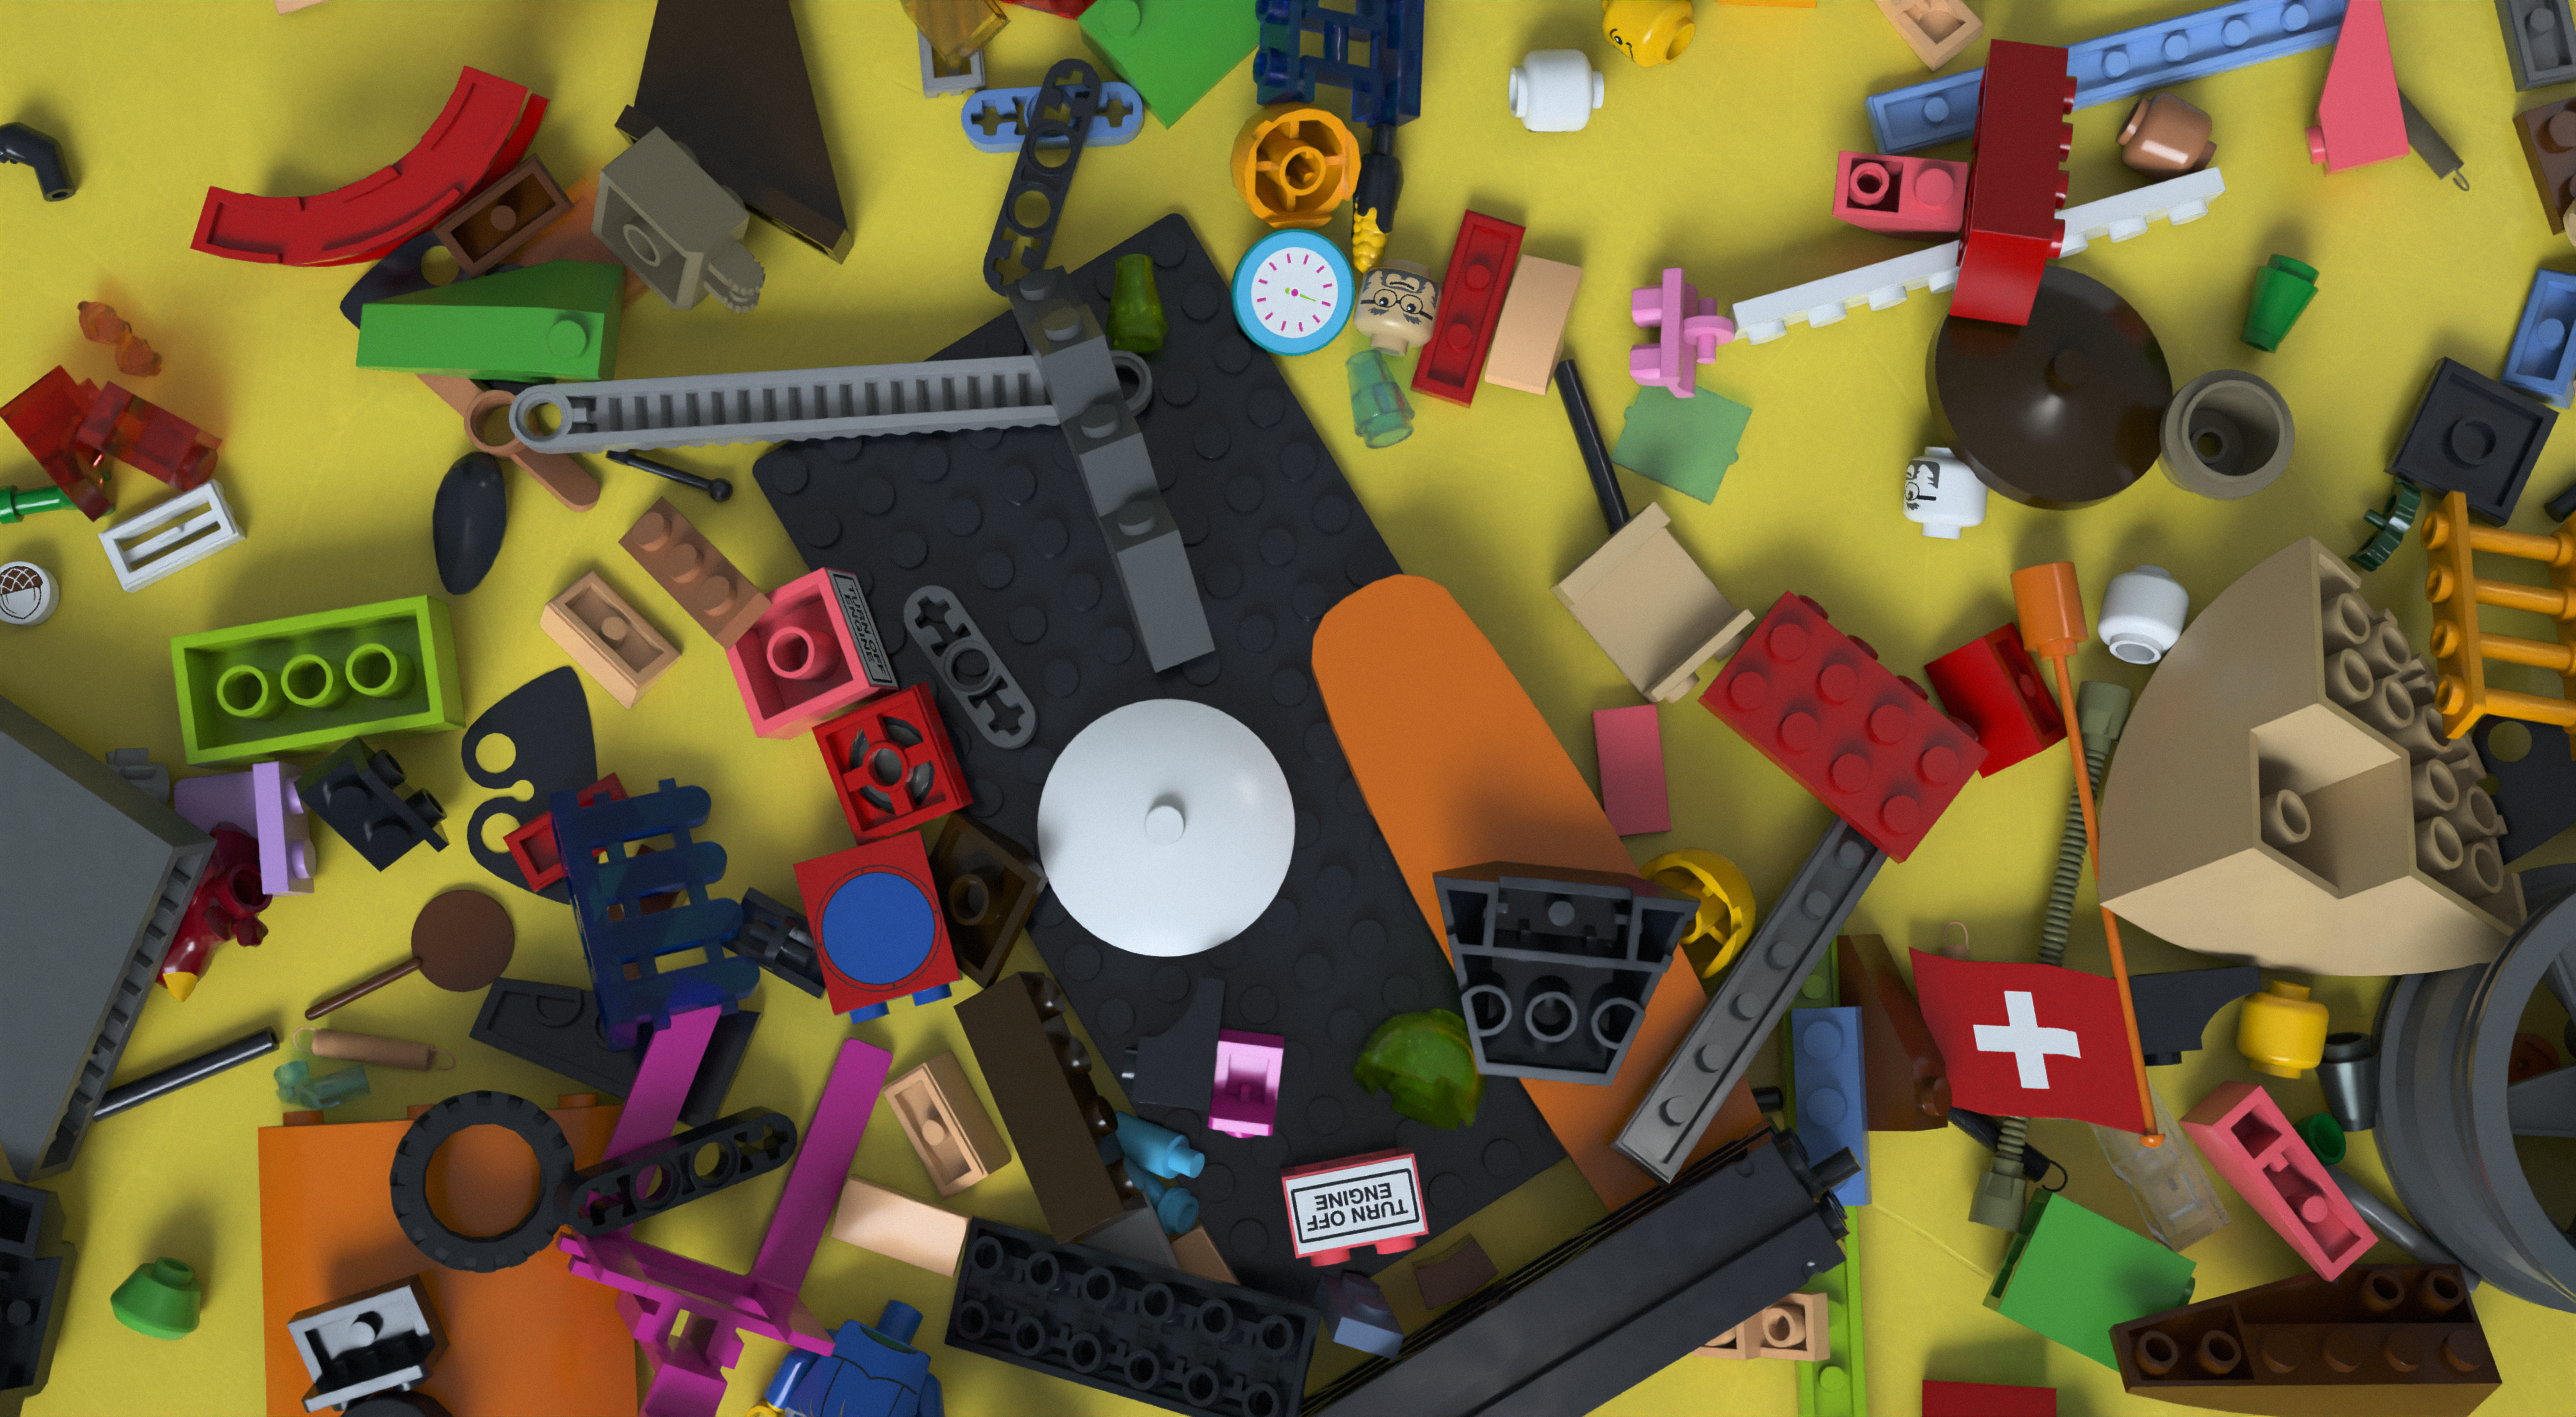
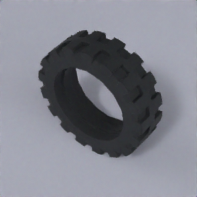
[389,1090,575,1273]

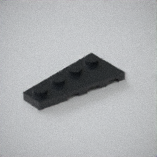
[469,977,763,1128]

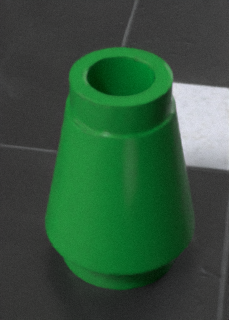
[2239,254,2319,353]

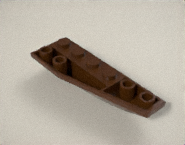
[2108,1264,2503,1417]

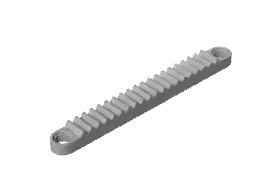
[509,350,1153,454]

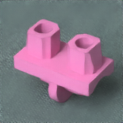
[1630,267,1735,398]

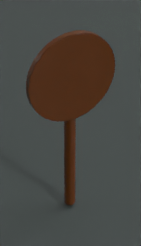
[305,890,515,1021]

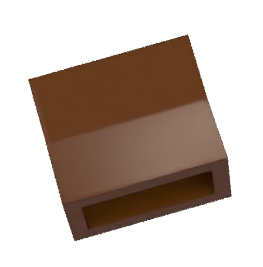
[1411,1232,1499,1310]

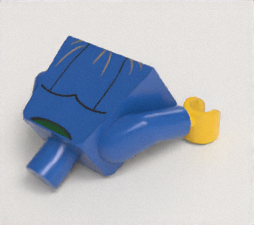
[744,1300,945,1417]

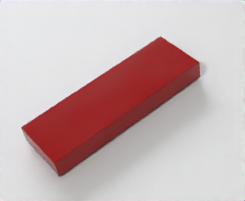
[1410,209,1526,409]

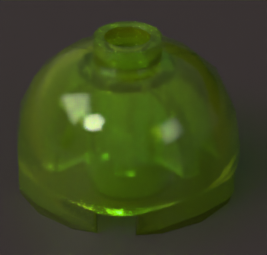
[1353,1008,1487,1130]

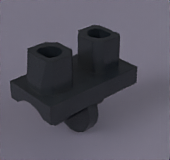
[718,887,827,999]

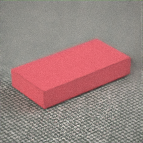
[1591,704,1671,837]

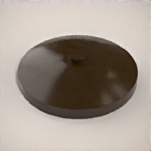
[1925,265,2173,511]

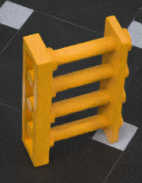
[2420,490,2576,761]

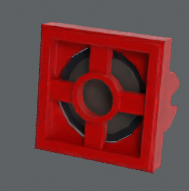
[811,681,974,846]

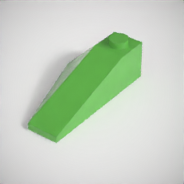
[356,259,626,385]

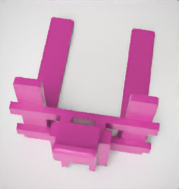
[555,975,893,1417]

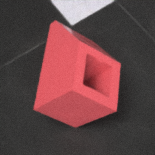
[1832,151,1969,243]

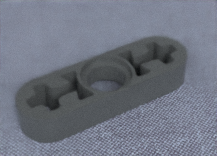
[904,585,1038,749]

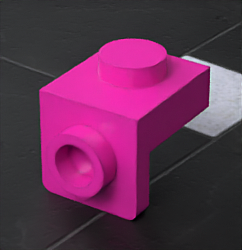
[1208,1028,1285,1138]

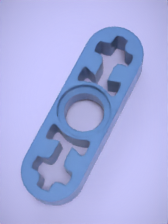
[961,82,1144,153]

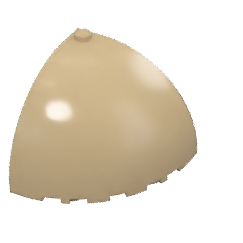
[2097,535,2527,976]

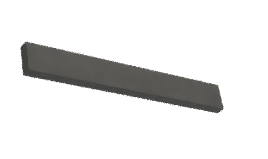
[1609,813,1888,1187]

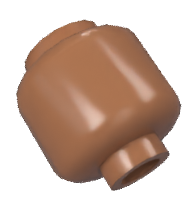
[2116,92,2217,183]

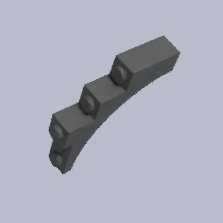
[1003,265,1215,673]

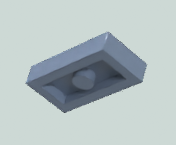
[1313,1273,1405,1360]

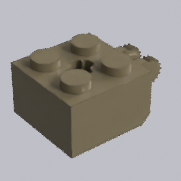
[591,126,766,315]

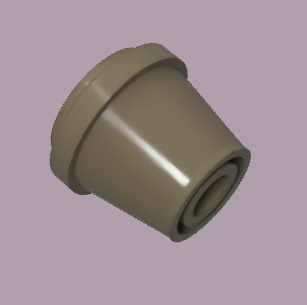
[2157,369,2295,500]

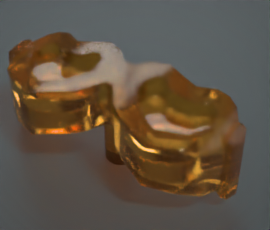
[77,300,162,378]

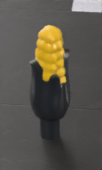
[1351,123,1404,273]

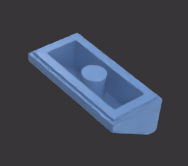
[2499,268,2576,409]

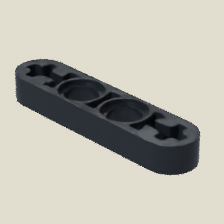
[983,58,1102,297]
[554,1106,797,1237]

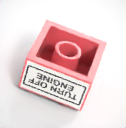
[724,567,899,740]
[1281,1145,1429,1267]

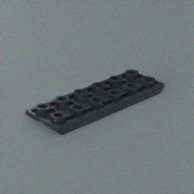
[944,1216,1322,1417]

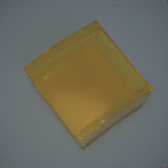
[900,0,1011,72]

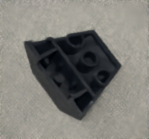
[1432,861,1701,1087]

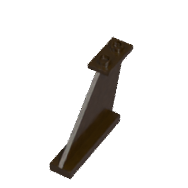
[614,0,854,265]

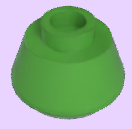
[110,1257,201,1340]

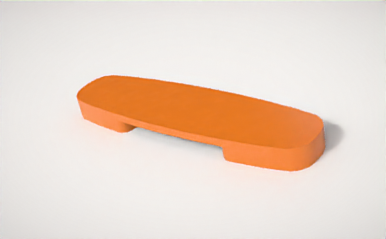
[1311,574,1764,1214]

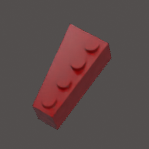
[1949,39,2077,326]

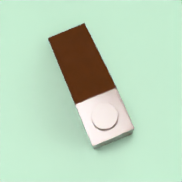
[1837,934,1952,1131]

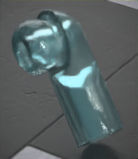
[273,1060,371,1110]

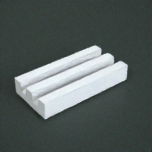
[98,479,247,593]

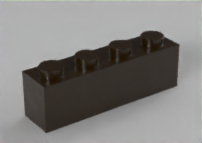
[953,971,1148,1245]

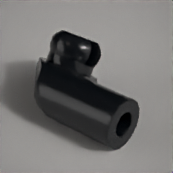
[0,122,76,202]

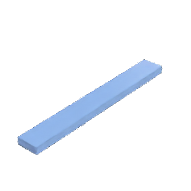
[1864,0,2347,156]

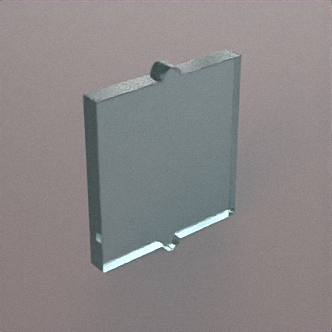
[1610,385,1753,505]

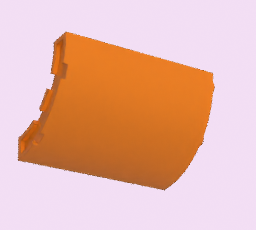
[258,1093,638,1417]

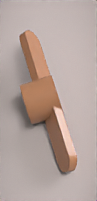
[414,373,600,512]

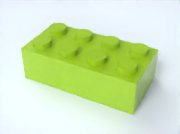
[169,594,466,770]

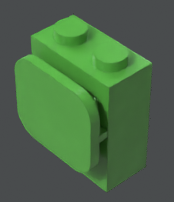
[1982,1187,2197,1373]

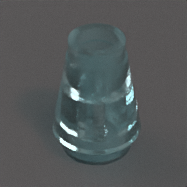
[1345,349,1415,449]

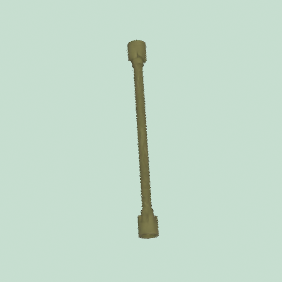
[1968,681,2132,1233]

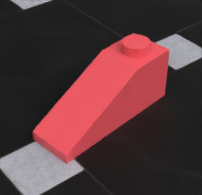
[2305,0,2410,177]
[2178,1081,2379,1282]

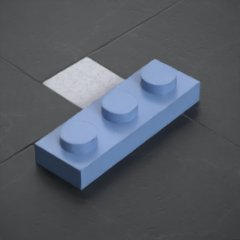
[1791,1006,1872,1206]

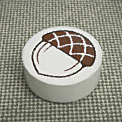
[0,561,59,627]

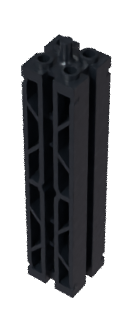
[1300,1116,1862,1417]

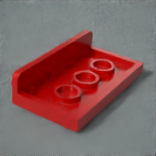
[1697,590,1990,864]

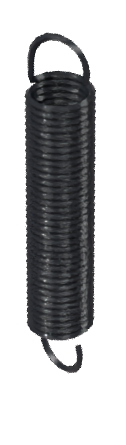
[1948,1106,2068,1193]

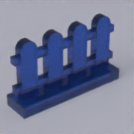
[549,778,760,1052]

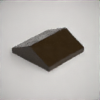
[928,811,1049,989]

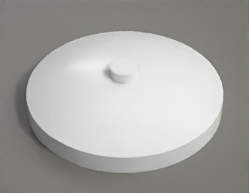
[1037,699,1295,957]

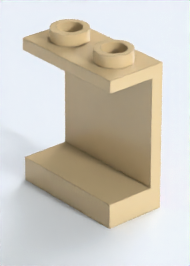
[1549,501,1755,704]

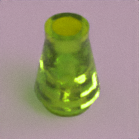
[1105,254,1169,354]

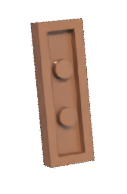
[618,496,773,651]

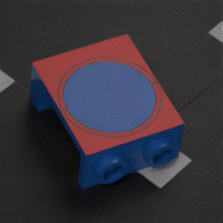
[793,830,963,1025]

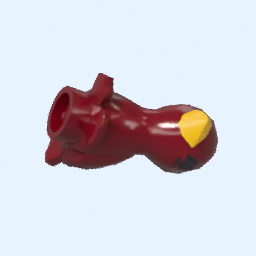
[155,821,273,1002]

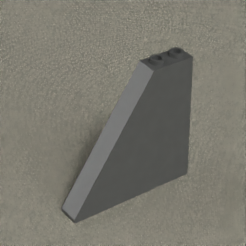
[0,694,218,1184]

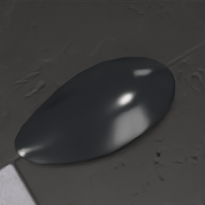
[432,452,509,595]

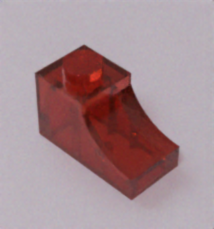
[0,365,121,522]
[76,381,222,492]

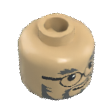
[1353,258,1442,356]

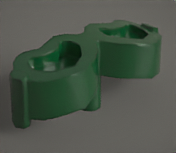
[2347,475,2421,572]

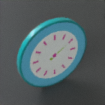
[1231,228,1355,356]

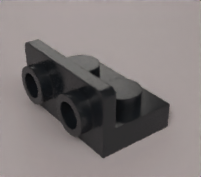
[293,736,450,872]

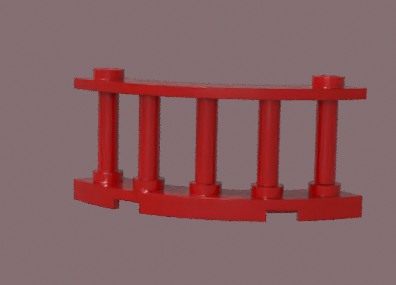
[190,65,551,267]

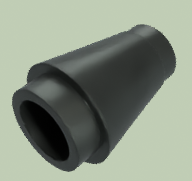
[2315,1032,2379,1132]

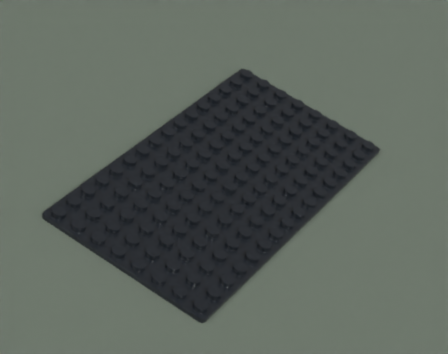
[752,213,1567,1306]

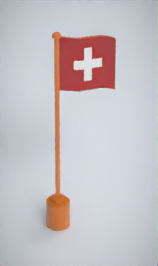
[1908,562,2165,1148]

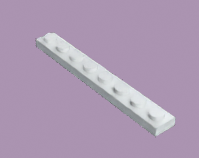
[1724,166,2226,345]

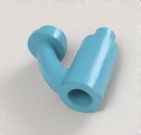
[1115,1111,1205,1235]

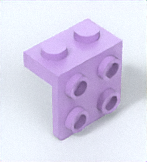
[174,761,316,898]

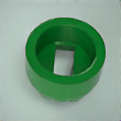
[2292,1113,2346,1167]

